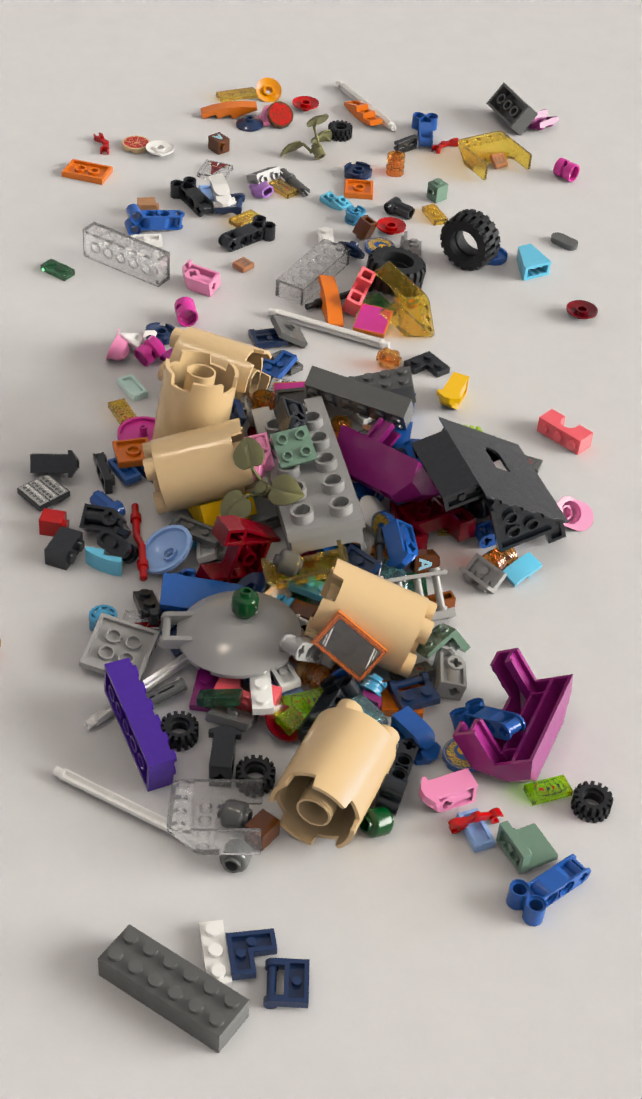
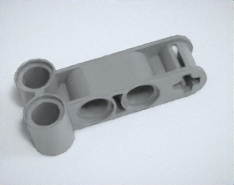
[278,634,336,669]

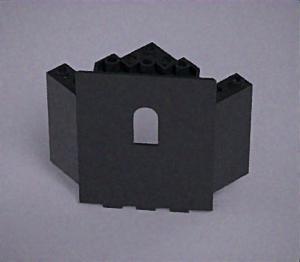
[411,417,569,552]

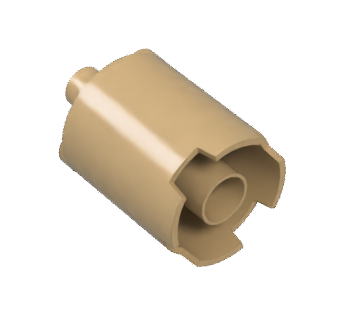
[158,327,272,416]
[152,350,239,439]
[142,418,257,514]
[304,558,437,678]
[269,699,400,848]

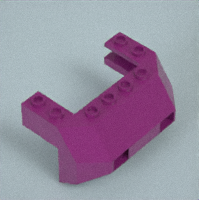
[337,417,440,503]
[452,648,573,783]

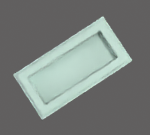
[117,374,148,402]

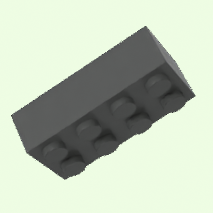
[486,82,538,135]

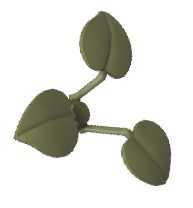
[280,114,332,160]
[220,437,305,519]

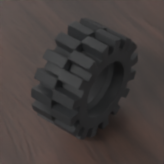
[328,120,353,142]
[161,711,199,752]
[235,754,276,797]
[571,781,613,823]

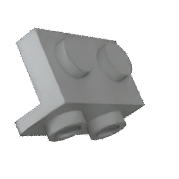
[459,553,507,593]

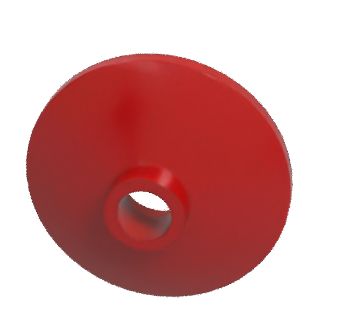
[292,96,319,111]
[377,217,406,235]

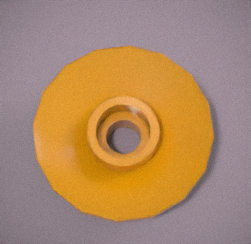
[255,77,282,103]

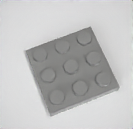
[79,613,160,681]

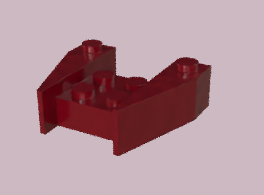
[389,496,476,549]
[196,515,281,584]

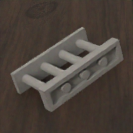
[379,567,456,621]

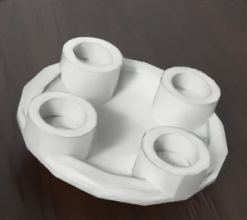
[359,495,386,531]

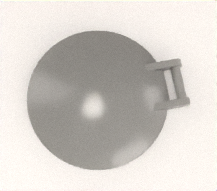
[159,590,301,679]

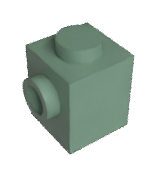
[426,178,448,203]

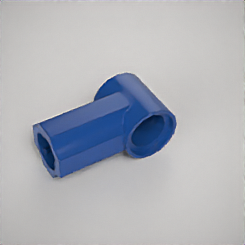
[90,490,126,521]

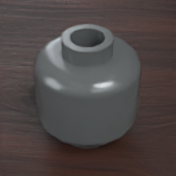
[272,549,303,578]
[217,799,253,831]
[219,838,253,873]

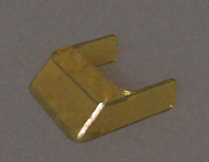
[458,131,532,180]
[375,261,435,337]
[261,540,349,590]

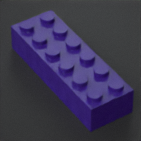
[104,657,177,792]

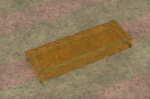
[216,87,258,102]

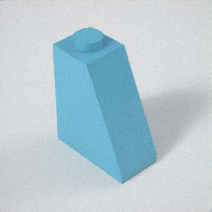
[516,243,551,281]

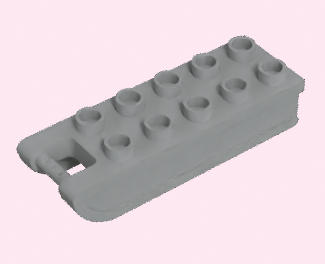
[251,396,367,554]

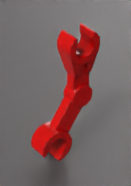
[94,132,109,155]
[431,138,461,154]
[448,808,504,834]

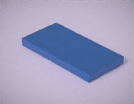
[159,572,243,611]

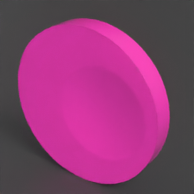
[117,416,155,442]

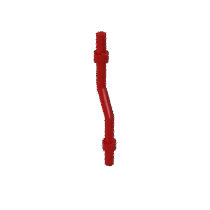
[130,503,149,582]

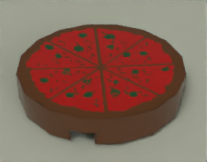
[266,101,293,129]

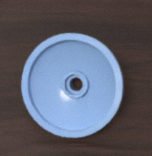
[145,525,193,574]

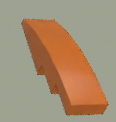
[344,100,382,126]
[201,101,258,119]
[318,275,344,327]

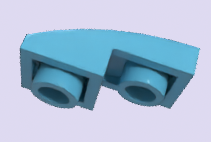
[319,191,352,211]
[85,546,123,577]
[503,552,543,587]

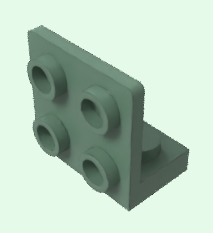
[269,425,317,469]
[415,623,471,659]
[496,821,558,874]

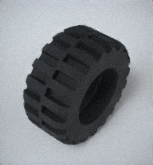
[440,209,501,271]
[366,246,426,297]

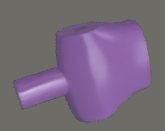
[249,181,274,198]

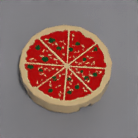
[122,135,150,154]

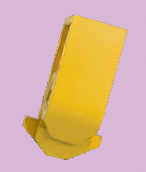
[436,372,470,409]

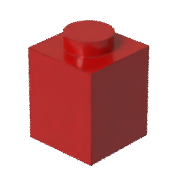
[39,508,69,537]

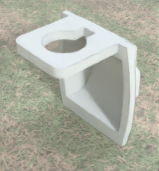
[120,330,157,350]

